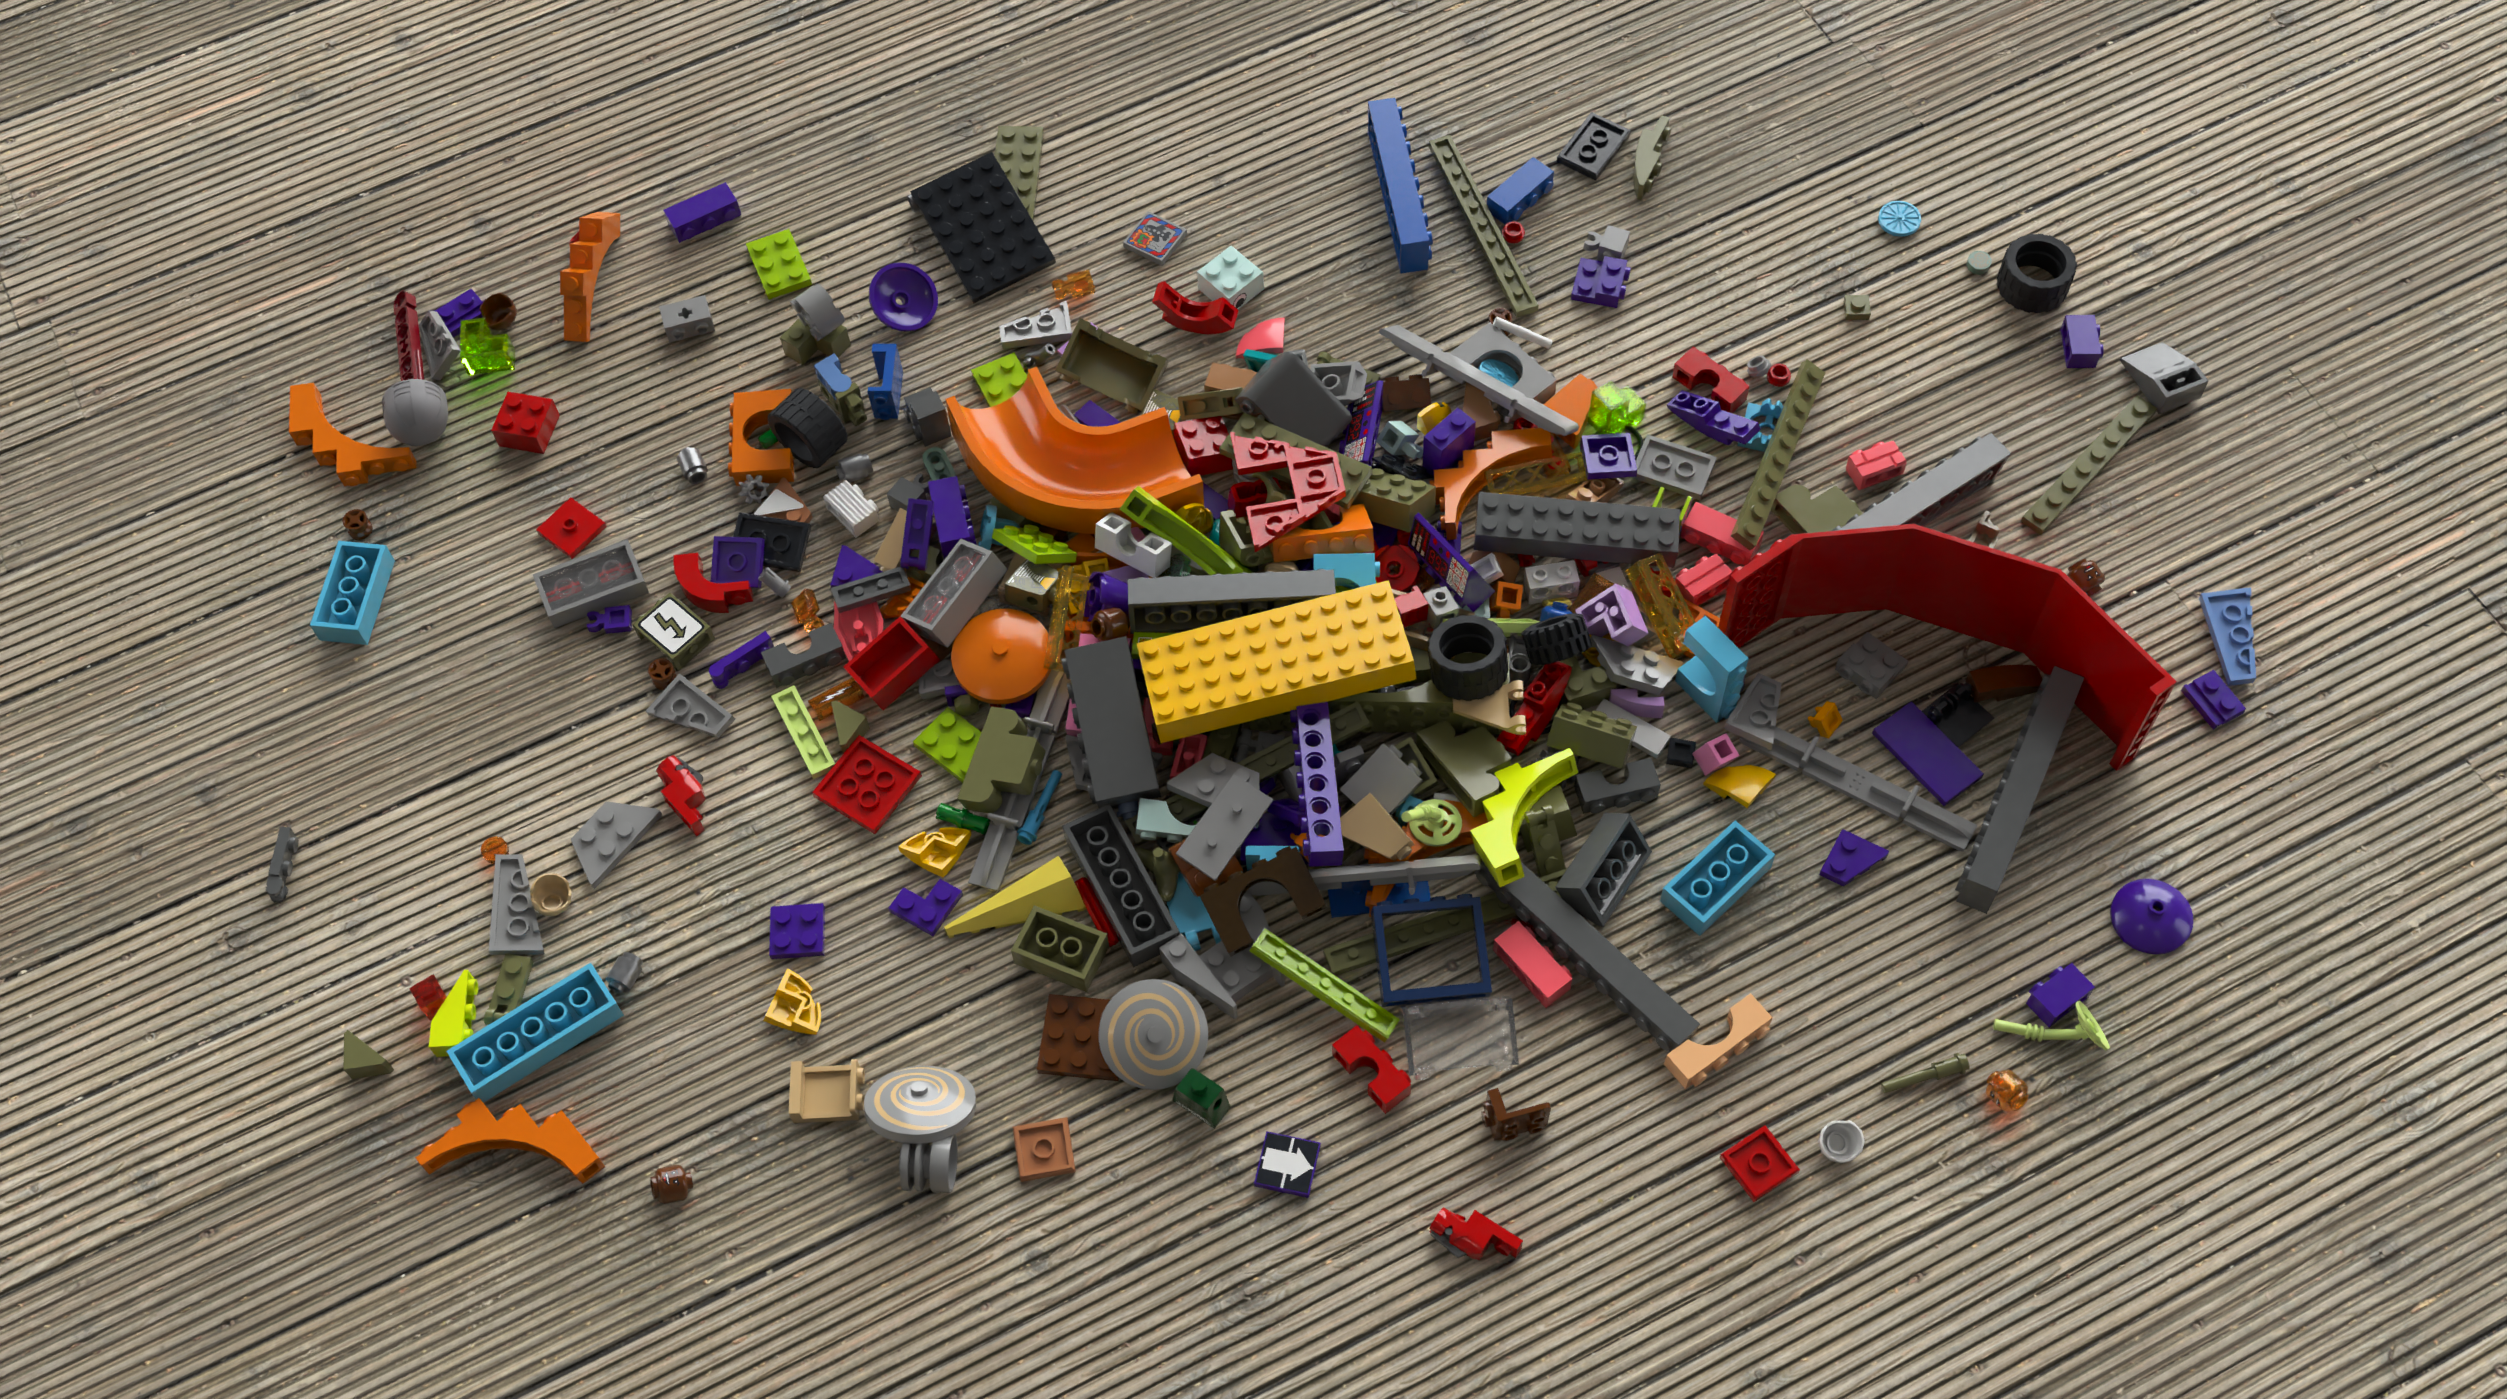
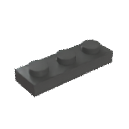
[831,566,911,613]

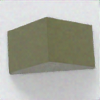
[831,701,870,754]
[343,1030,394,1079]

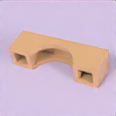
[1664,993,1773,1090]

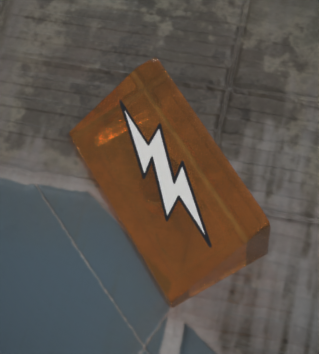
[808,677,865,721]

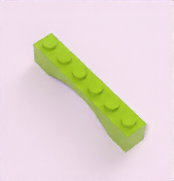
[1120,486,1254,575]

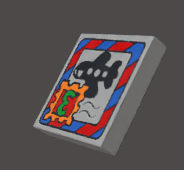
[1123,211,1187,266]

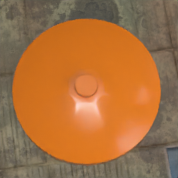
[951,608,1054,704]

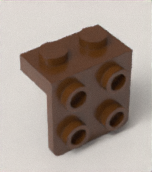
[1481,1088,1551,1141]

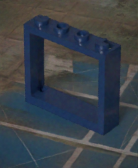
[1371,894,1492,1007]

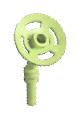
[1401,799,1462,847]
[1993,1001,2110,1050]

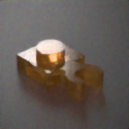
[1052,269,1095,299]

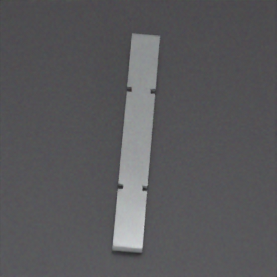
[1379,325,1579,436]
[968,669,1071,892]
[1739,726,1977,851]
[1247,854,1481,896]

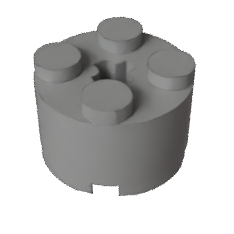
[790,283,845,341]

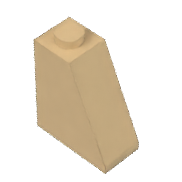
[873,508,937,572]
[1340,793,1415,861]

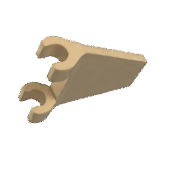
[1453,680,1526,735]

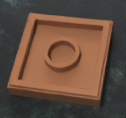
[1013,1117,1076,1182]

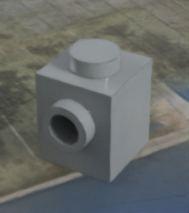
[1423,586,1459,630]

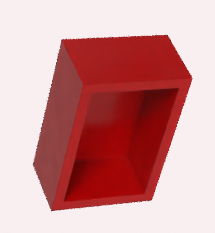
[843,616,940,711]

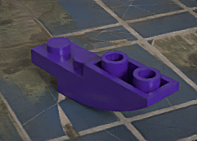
[1667,390,1761,445]

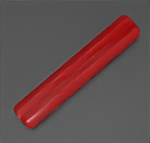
[1074,877,1119,947]

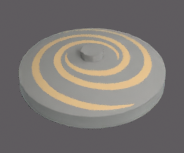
[1098,979,1208,1090]
[864,1066,976,1144]

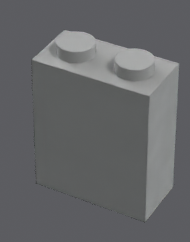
[1340,744,1423,815]

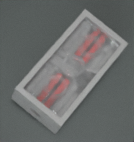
[533,539,649,628]
[901,539,1008,648]

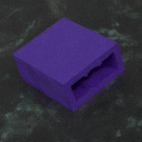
[1422,408,1476,479]

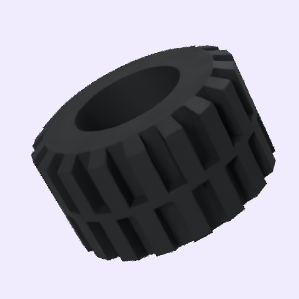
[1521,613,1592,665]

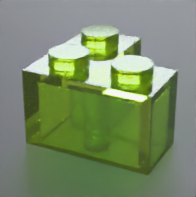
[460,318,515,375]
[1588,380,1646,434]

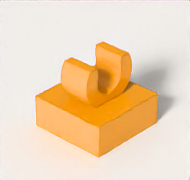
[1807,701,1843,739]

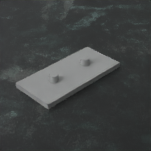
[1176,774,1273,881]

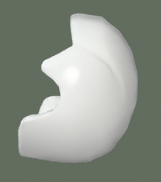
[1818,1120,1865,1163]

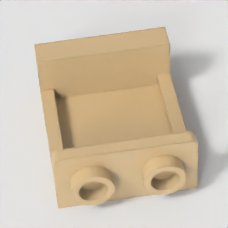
[789,1059,865,1123]

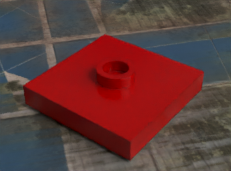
[536,497,607,559]
[1719,1125,1800,1202]

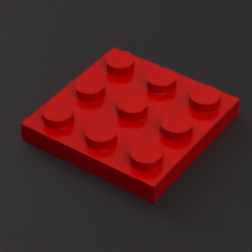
[812,735,922,834]

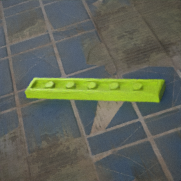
[1249,928,1400,1043]

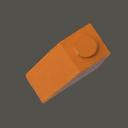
[1543,373,1598,449]

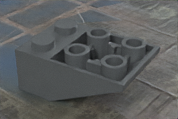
[2120,342,2209,414]

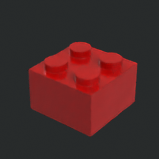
[491,391,560,454]
[1173,416,1233,477]

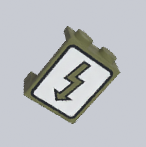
[633,593,715,671]

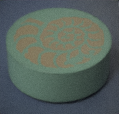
[1966,251,1992,275]

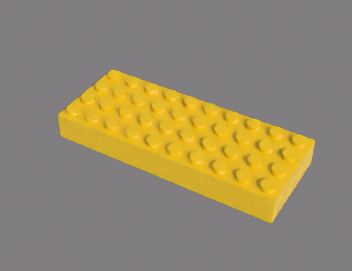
[1136,580,1416,743]

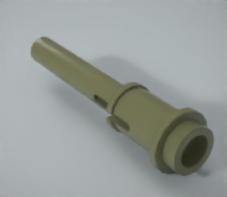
[1881,1053,1970,1093]

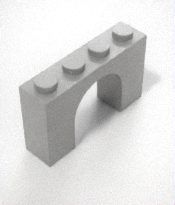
[1450,323,1557,426]

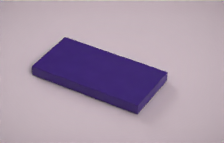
[1872,701,1984,806]

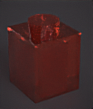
[409,974,448,1021]

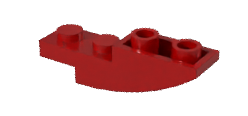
[1496,662,1572,756]

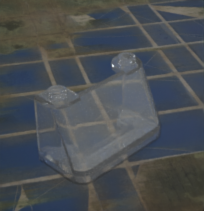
[1400,995,1519,1080]

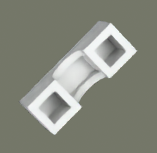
[1095,513,1172,578]

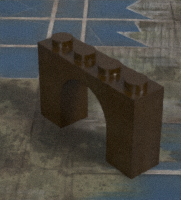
[1200,846,1327,956]

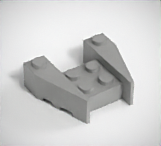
[1159,891,1285,1019]

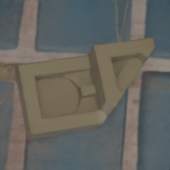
[1969,510,2000,549]

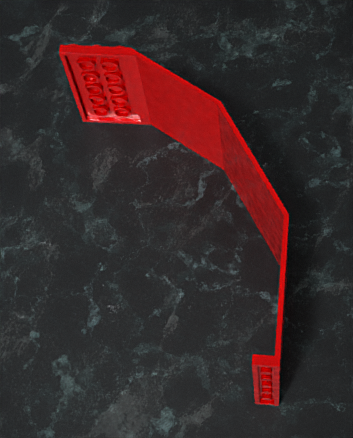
[1718,524,2177,771]

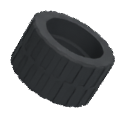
[1997,233,2077,313]
[767,388,848,468]
[1427,615,1508,701]

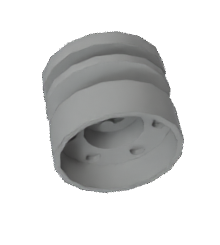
[899,1134,958,1193]

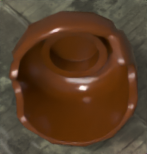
[479,293,517,331]

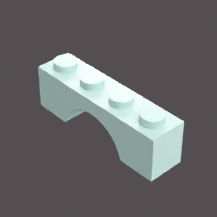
[1135,798,1196,843]

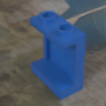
[868,344,903,420]

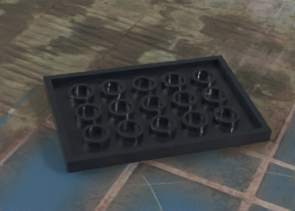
[910,152,1056,304]

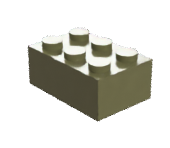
[1351,469,1436,532]
[1546,703,1637,769]
[1011,905,1109,992]

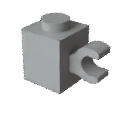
[1584,225,1630,261]

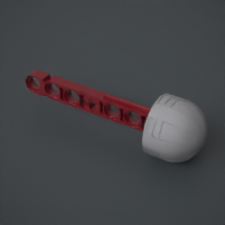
[382,290,448,446]

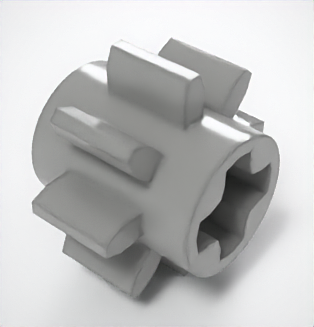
[738,475,769,504]

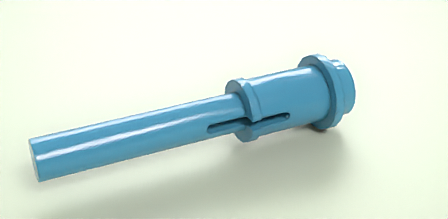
[1017,770,1062,845]

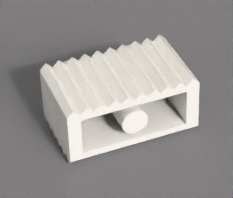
[823,480,879,538]

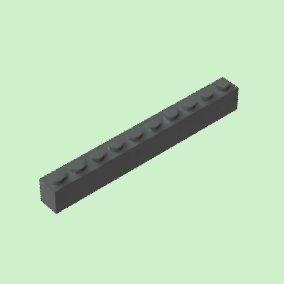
[1475,859,1700,1052]

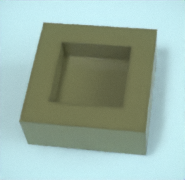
[1843,295,1871,320]

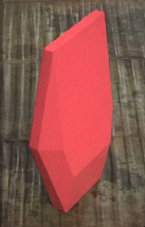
[834,601,884,661]

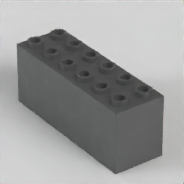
[1061,637,1161,808]

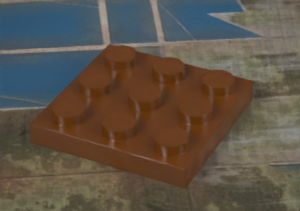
[1037,994,1119,1081]

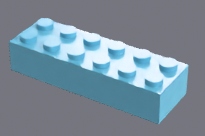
[446,962,624,1103]

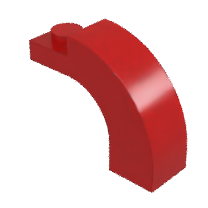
[1152,281,1239,335]
[673,552,753,613]

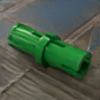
[936,803,990,835]

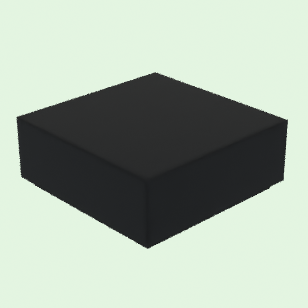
[1666,738,1696,769]

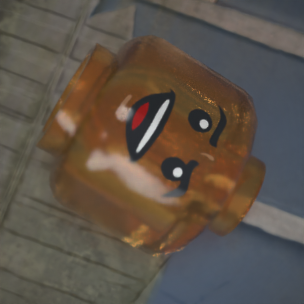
[1986,1069,2029,1111]

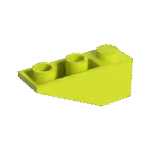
[429,970,478,1057]

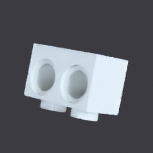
[1523,560,1580,604]

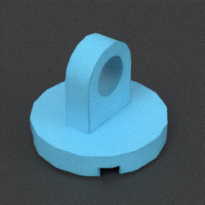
[978,505,1020,550]

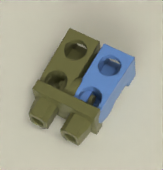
[814,354,867,426]

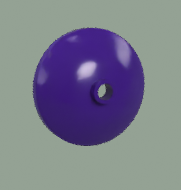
[869,262,938,332]
[2110,879,2193,954]

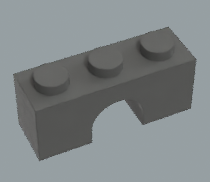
[761,623,846,688]
[1574,758,1661,814]

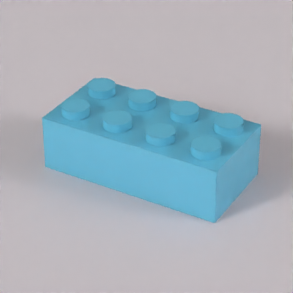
[310,541,395,645]
[1660,820,1775,936]

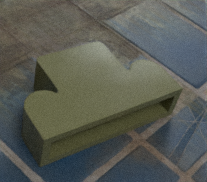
[1771,485,1863,534]
[957,707,1046,813]
[1416,723,1511,817]

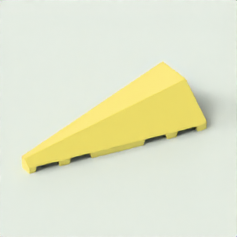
[944,856,1086,938]

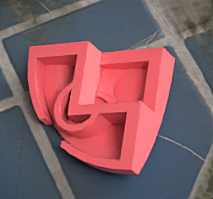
[1236,318,1285,359]

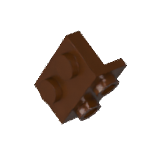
[1383,374,1432,412]

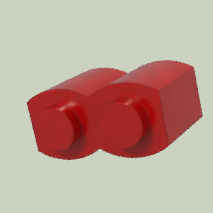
[1227,477,1281,518]

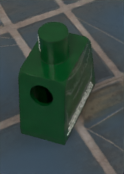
[1172,1068,1231,1129]

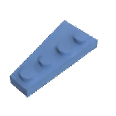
[2199,587,2256,686]

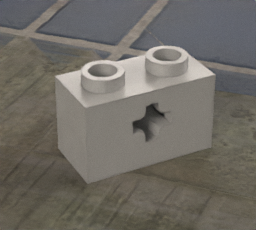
[659,295,715,342]

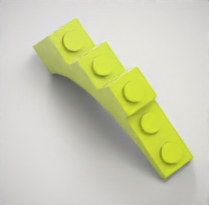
[1470,748,1578,887]

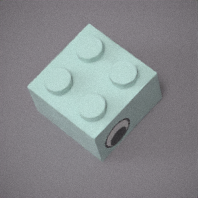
[1197,246,1264,309]

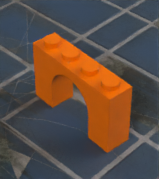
[728,389,794,486]
[1269,504,1374,562]

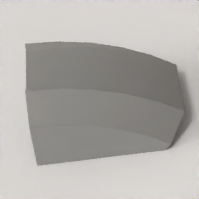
[1310,361,1367,406]

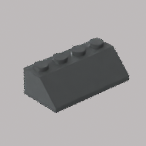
[1555,813,1652,927]

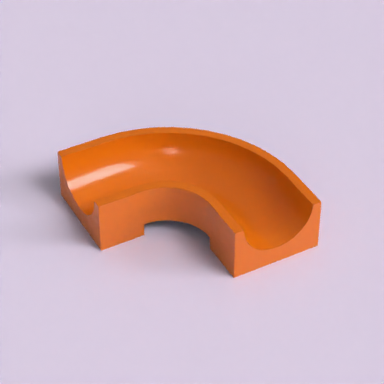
[945,367,1204,534]

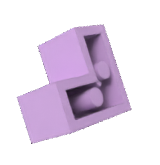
[1575,584,1649,646]

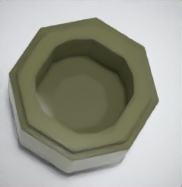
[954,694,979,716]

